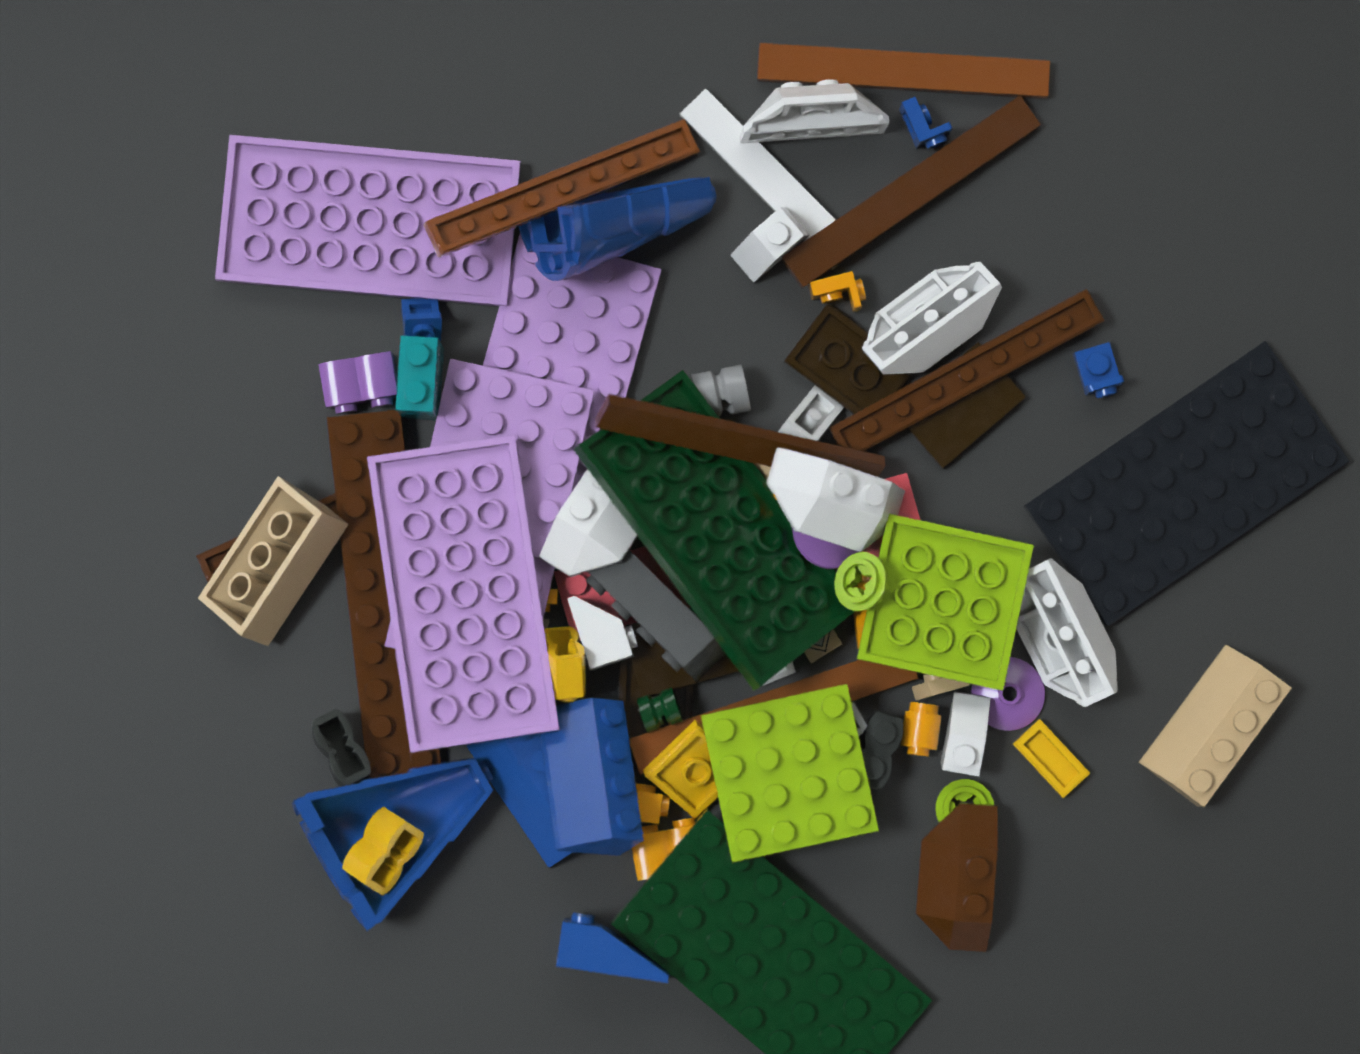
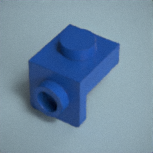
[401,298,442,341]

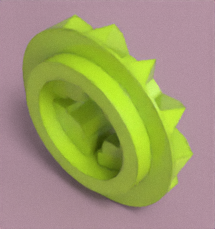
[834,552,890,612]
[935,779,994,822]

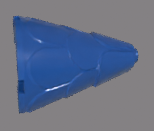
[518,177,716,281]
[292,758,493,930]

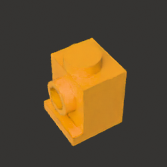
[635,783,670,824]

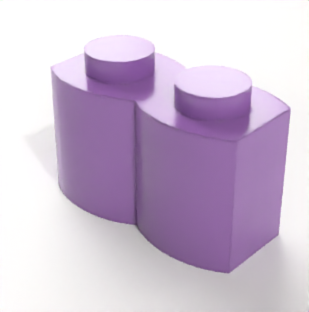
[318,351,398,414]

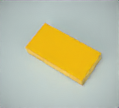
[1012,719,1090,798]

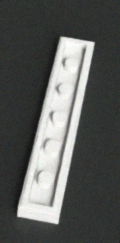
[680,89,839,270]

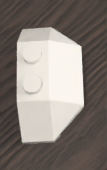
[740,80,889,143]
[862,262,1002,374]
[766,448,905,552]
[539,469,638,577]
[1016,558,1118,707]

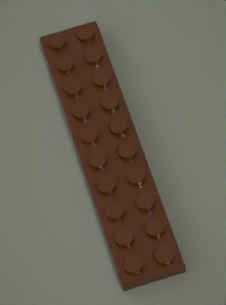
[327,410,441,779]

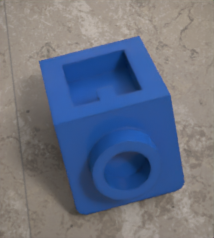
[899,97,953,150]
[1073,342,1125,399]

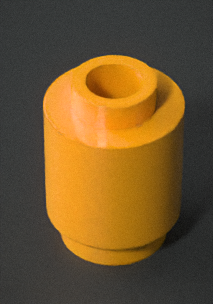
[900,702,942,757]

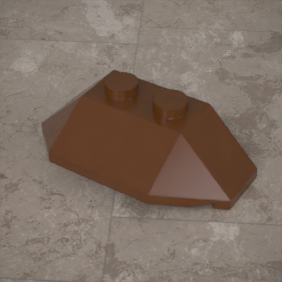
[916,803,998,952]

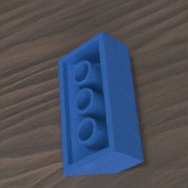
[541,698,644,856]
[466,733,572,868]

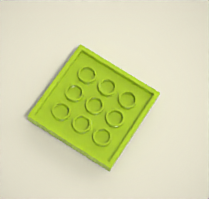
[857,514,1034,691]
[701,684,879,862]

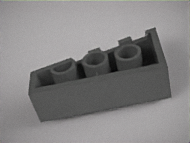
[586,550,726,682]

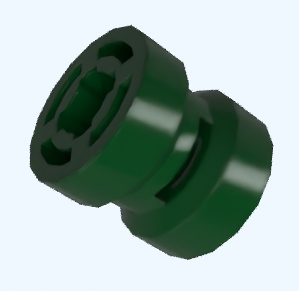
[637,687,683,733]

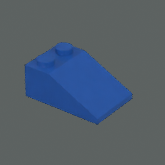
[556,912,669,983]

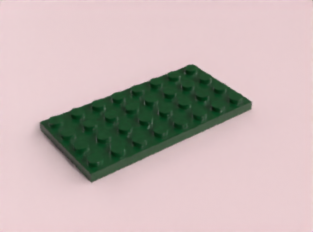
[573,370,855,691]
[610,809,933,1054]

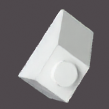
[730,207,809,283]
[778,386,844,441]
[567,596,638,671]
[940,691,991,776]

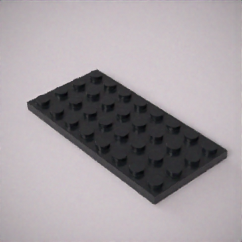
[1023,341,1349,627]

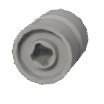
[691,364,751,417]

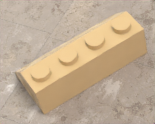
[198,476,349,646]
[1138,645,1292,807]

